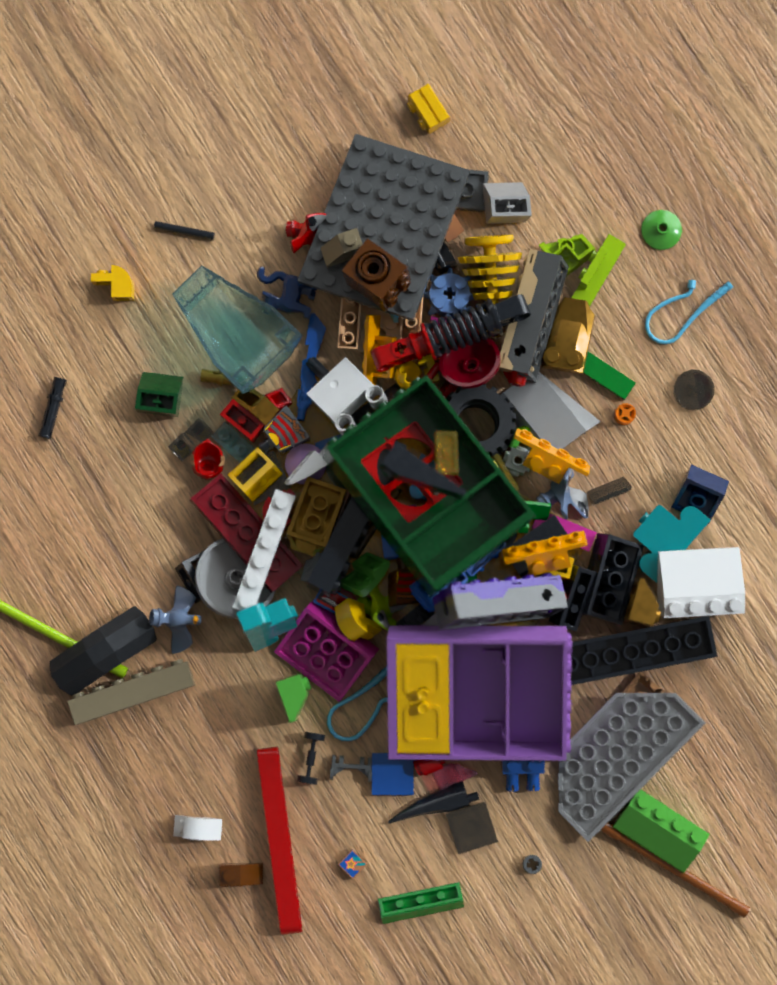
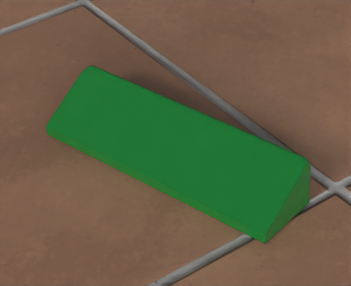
[378,882,464,924]

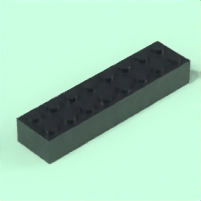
[307,441,407,598]
[570,616,718,685]

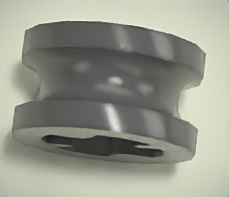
[522,855,542,874]

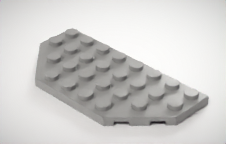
[558,693,706,842]

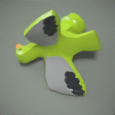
[357,585,408,635]

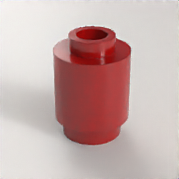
[413,759,446,776]

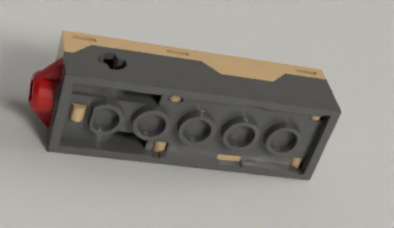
[499,249,569,387]

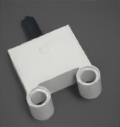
[306,357,388,435]

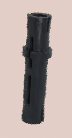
[38,377,67,439]

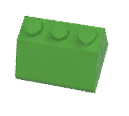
[276,674,312,723]

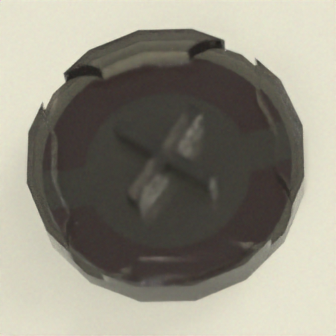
[673,369,715,410]

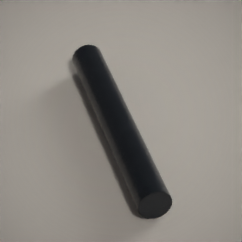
[154,221,215,240]

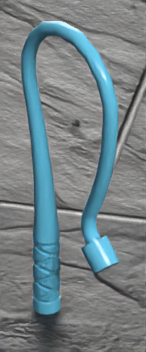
[645,280,733,344]
[327,665,388,741]

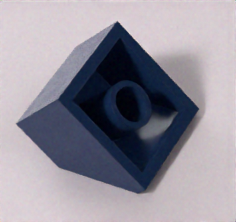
[671,464,729,524]

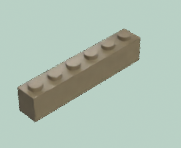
[68,659,196,725]

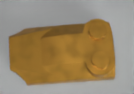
[542,297,595,375]
[287,477,346,557]

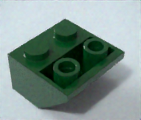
[135,372,184,417]

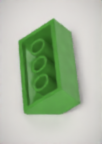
[613,790,710,873]

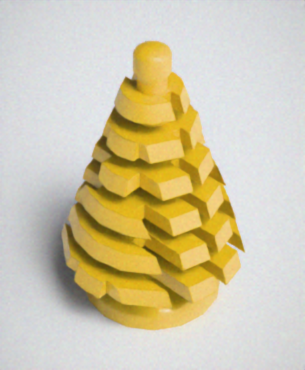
[457,234,523,338]

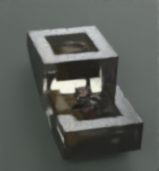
[168,418,214,461]

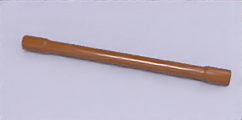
[600,822,750,918]

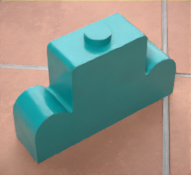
[633,505,711,583]
[236,598,298,652]

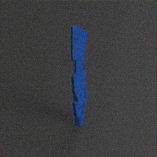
[297,313,327,421]

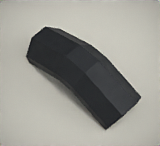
[49,606,157,696]

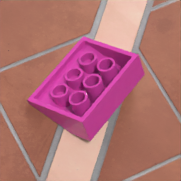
[274,599,379,702]

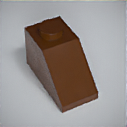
[219,863,263,887]

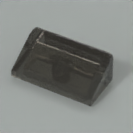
[587,477,632,506]

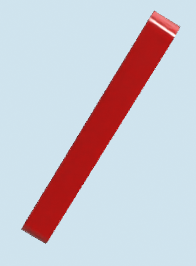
[257,746,303,935]

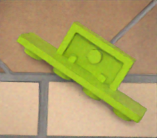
[571,234,626,307]

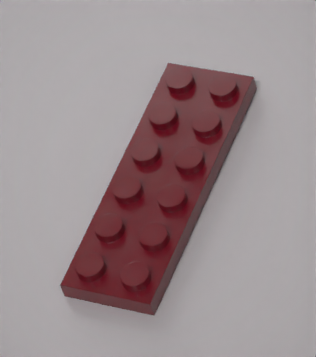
[189,473,303,593]

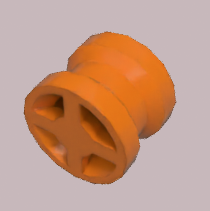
[614,403,636,425]

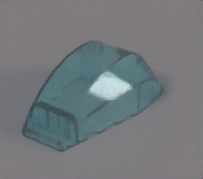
[172,265,302,394]

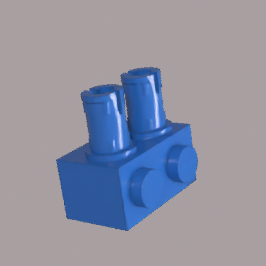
[501,760,545,792]

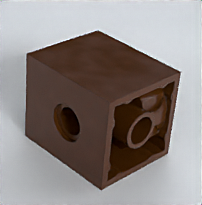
[342,238,411,312]

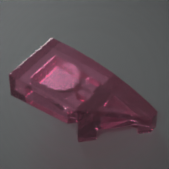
[432,763,477,790]

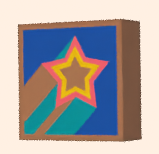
[338,849,367,879]

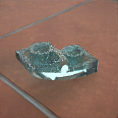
[211,422,255,463]

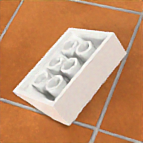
[657,547,745,618]

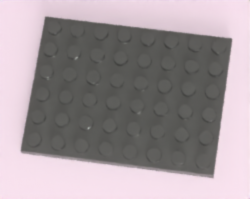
[297,134,470,321]

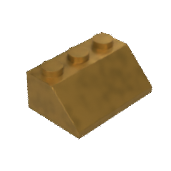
[623,578,661,628]

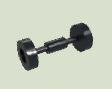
[297,732,325,785]

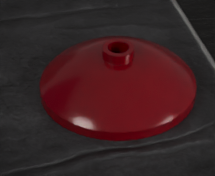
[439,336,501,389]

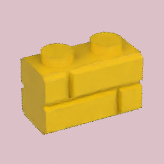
[407,84,450,134]

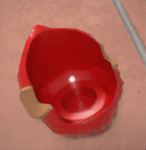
[190,439,225,480]

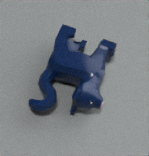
[257,266,317,320]

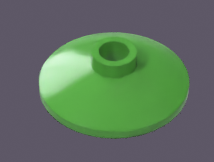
[641,210,682,250]

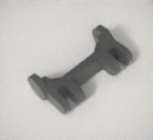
[330,755,372,782]

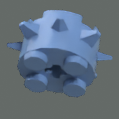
[423,268,474,317]

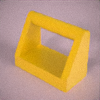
[228,447,283,502]

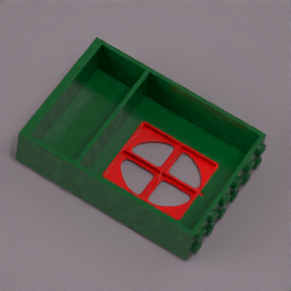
[322,375,536,597]

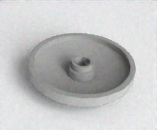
[195,538,276,619]

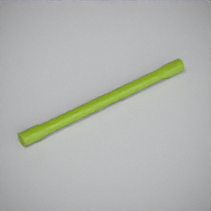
[0,599,129,679]

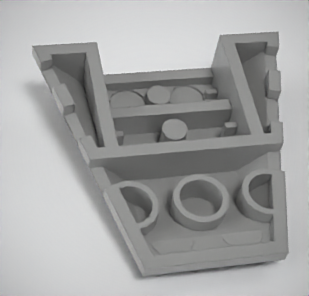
[503,372,601,452]

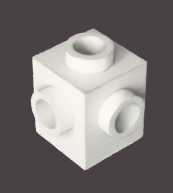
[502,446,530,477]

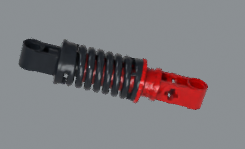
[370,294,531,372]

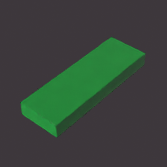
[584,351,636,400]

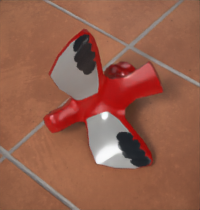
[286,213,327,253]

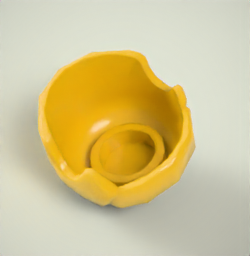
[395,361,422,390]

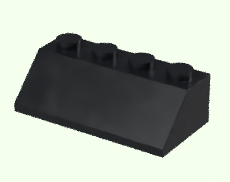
[583,533,644,625]

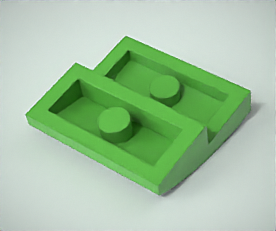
[340,552,390,598]

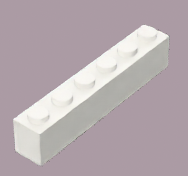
[233,489,296,611]

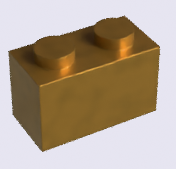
[231,382,279,425]

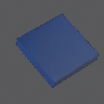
[372,753,414,795]

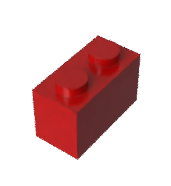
[220,399,265,443]

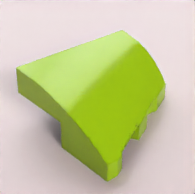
[539,234,595,277]

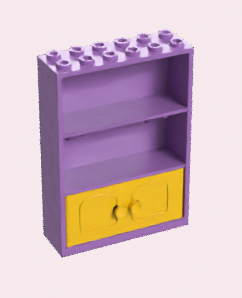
[387,625,572,761]

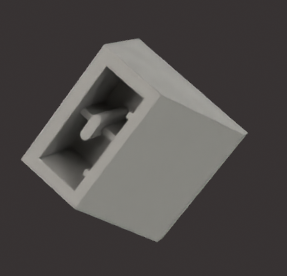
[482,182,532,224]

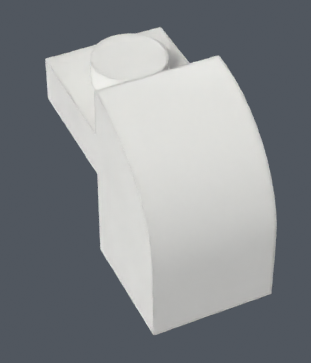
[173,815,222,840]

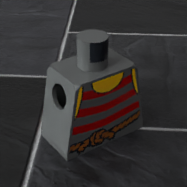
[259,405,310,454]

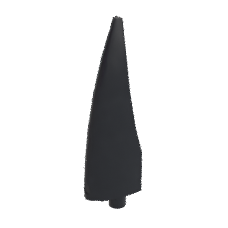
[388,781,479,824]

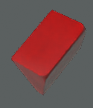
[265,388,293,417]

